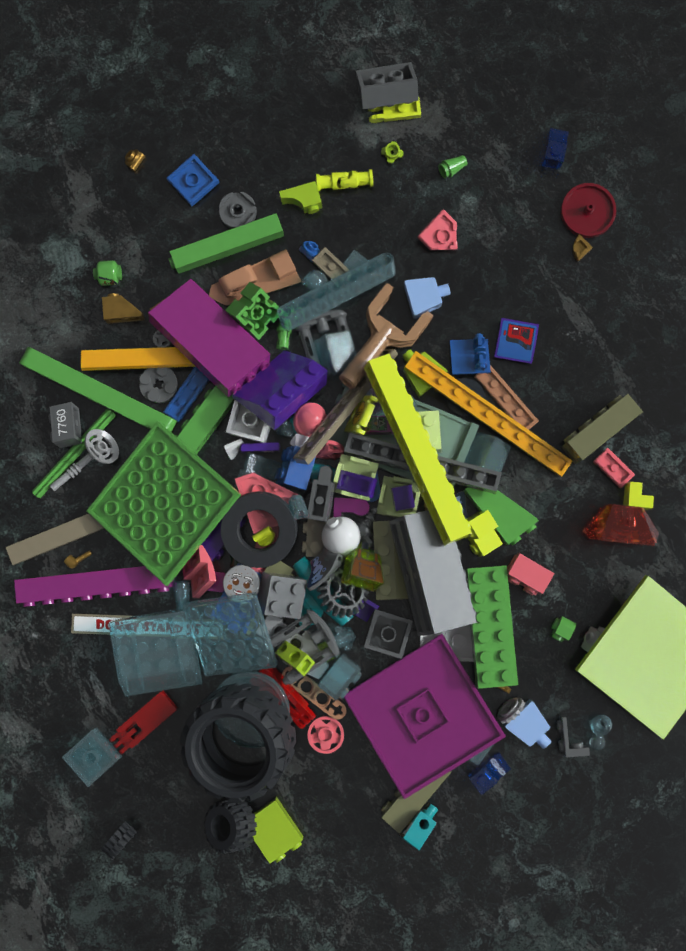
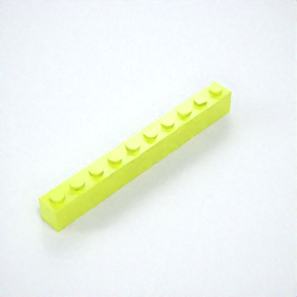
[364,354,472,546]

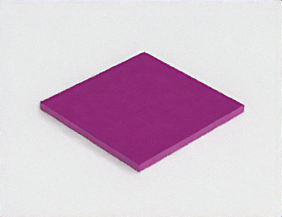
[342,634,506,799]

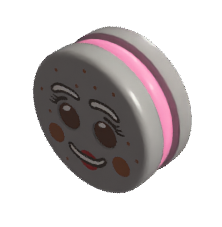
[223,565,261,602]

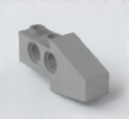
[256,615,329,679]

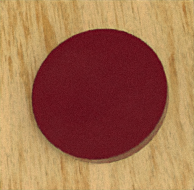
[561,183,616,238]

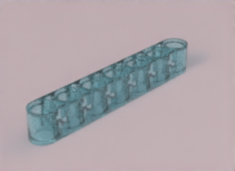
[277,253,396,330]

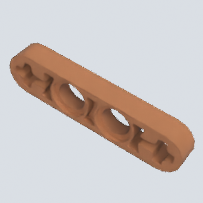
[282,666,346,719]

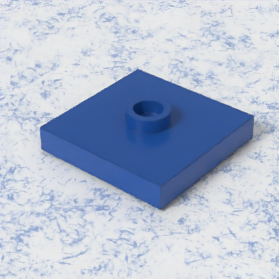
[166,154,219,207]

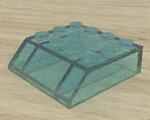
[108,607,202,696]

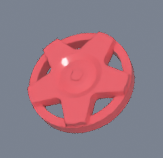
[308,716,344,754]

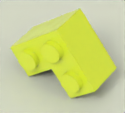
[465,510,503,557]

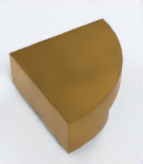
[573,234,593,261]

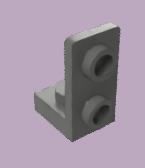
[557,715,590,757]

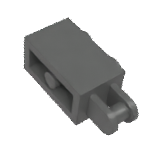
[307,466,336,522]

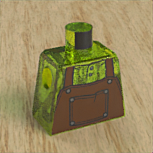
[341,542,384,591]

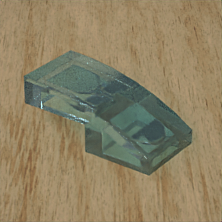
[243,453,282,482]

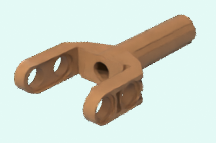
[339,283,434,389]

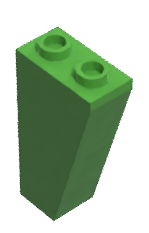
[464,487,539,546]

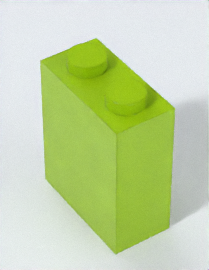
[253,797,303,863]

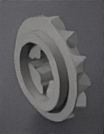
[497,697,525,724]

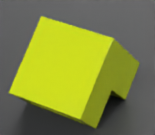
[623,482,654,510]

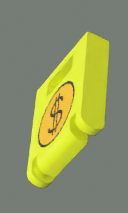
[344,395,379,435]

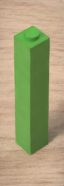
[169,213,284,273]

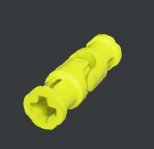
[316,169,373,191]

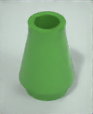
[438,155,467,178]

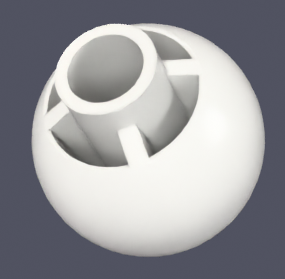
[322,517,361,558]

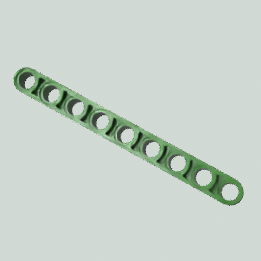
[19,347,177,432]

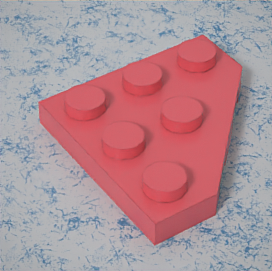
[235,473,308,534]

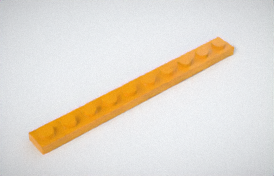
[404,351,572,477]

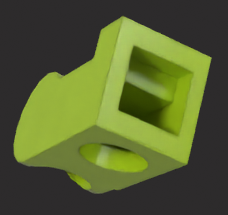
[275,641,315,676]

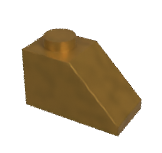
[102,293,145,324]

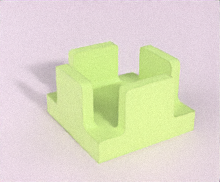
[333,454,379,501]
[376,476,420,518]

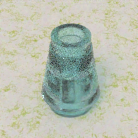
[172,581,192,610]

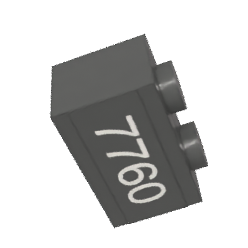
[48,402,82,448]

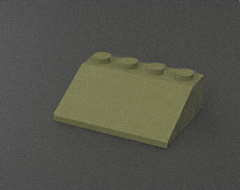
[373,521,408,601]

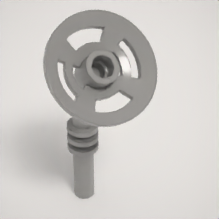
[49,429,119,491]

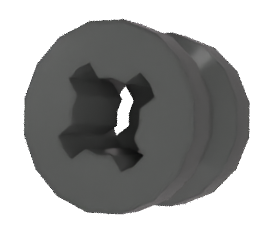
[153,330,173,348]

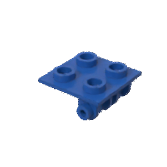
[450,334,491,375]

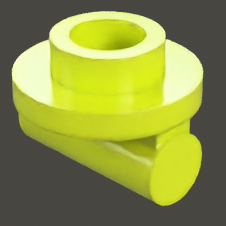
[252,526,275,547]

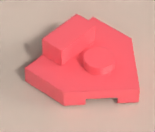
[417,209,457,250]

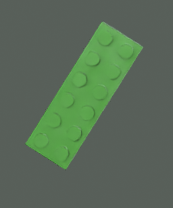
[465,566,518,688]

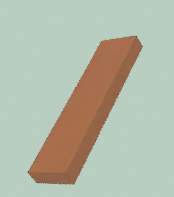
[474,365,539,430]

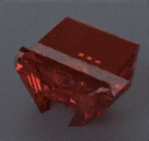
[585,504,659,546]

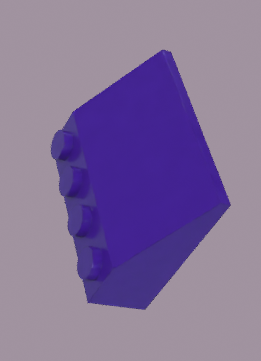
[232,350,328,430]

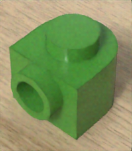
[552,616,576,642]

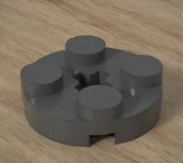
[219,192,257,229]
[139,368,178,404]

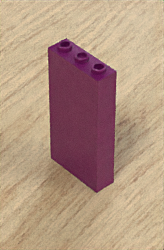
[148,279,270,397]

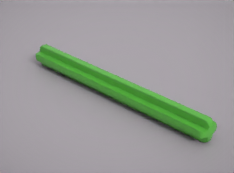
[32,409,116,498]

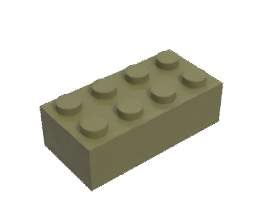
[561,394,643,464]

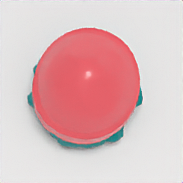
[290,402,326,437]

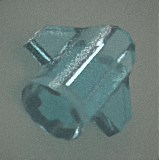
[288,495,309,520]
[333,626,356,652]

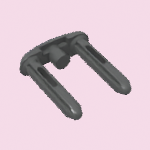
[295,310,357,365]
[261,609,340,685]

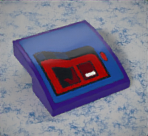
[494,318,539,364]

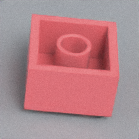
[507,553,554,595]

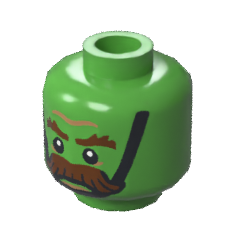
[93,260,122,286]

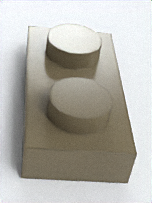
[312,247,352,287]

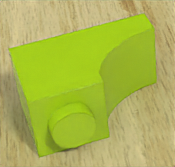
[279,181,322,214]

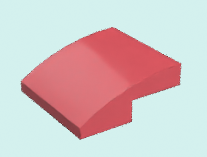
[183,545,216,598]

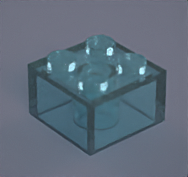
[318,653,362,701]
[62,728,122,787]

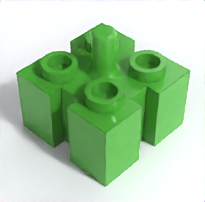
[225,282,283,340]

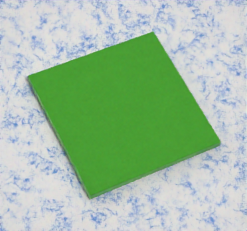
[87,421,241,586]

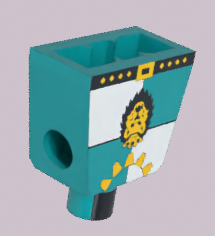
[398,803,438,850]

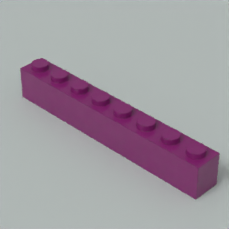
[14,566,174,607]

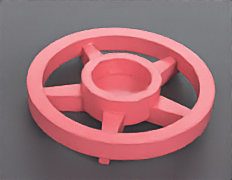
[316,440,344,460]

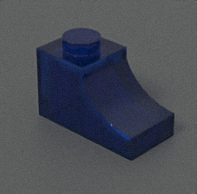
[541,128,569,170]
[467,752,511,795]

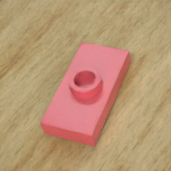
[593,447,635,489]

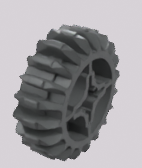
[316,565,369,618]

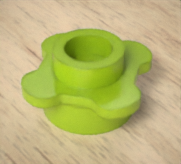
[381,141,403,163]

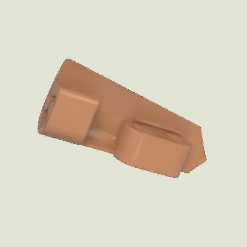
[209,249,301,306]

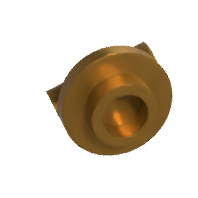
[125,149,145,172]

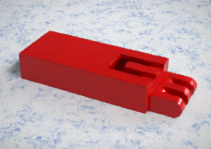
[249,661,316,729]
[109,690,178,754]

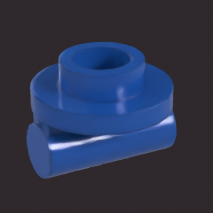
[299,241,320,262]

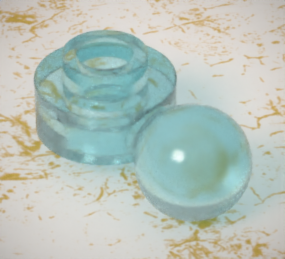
[589,715,612,750]

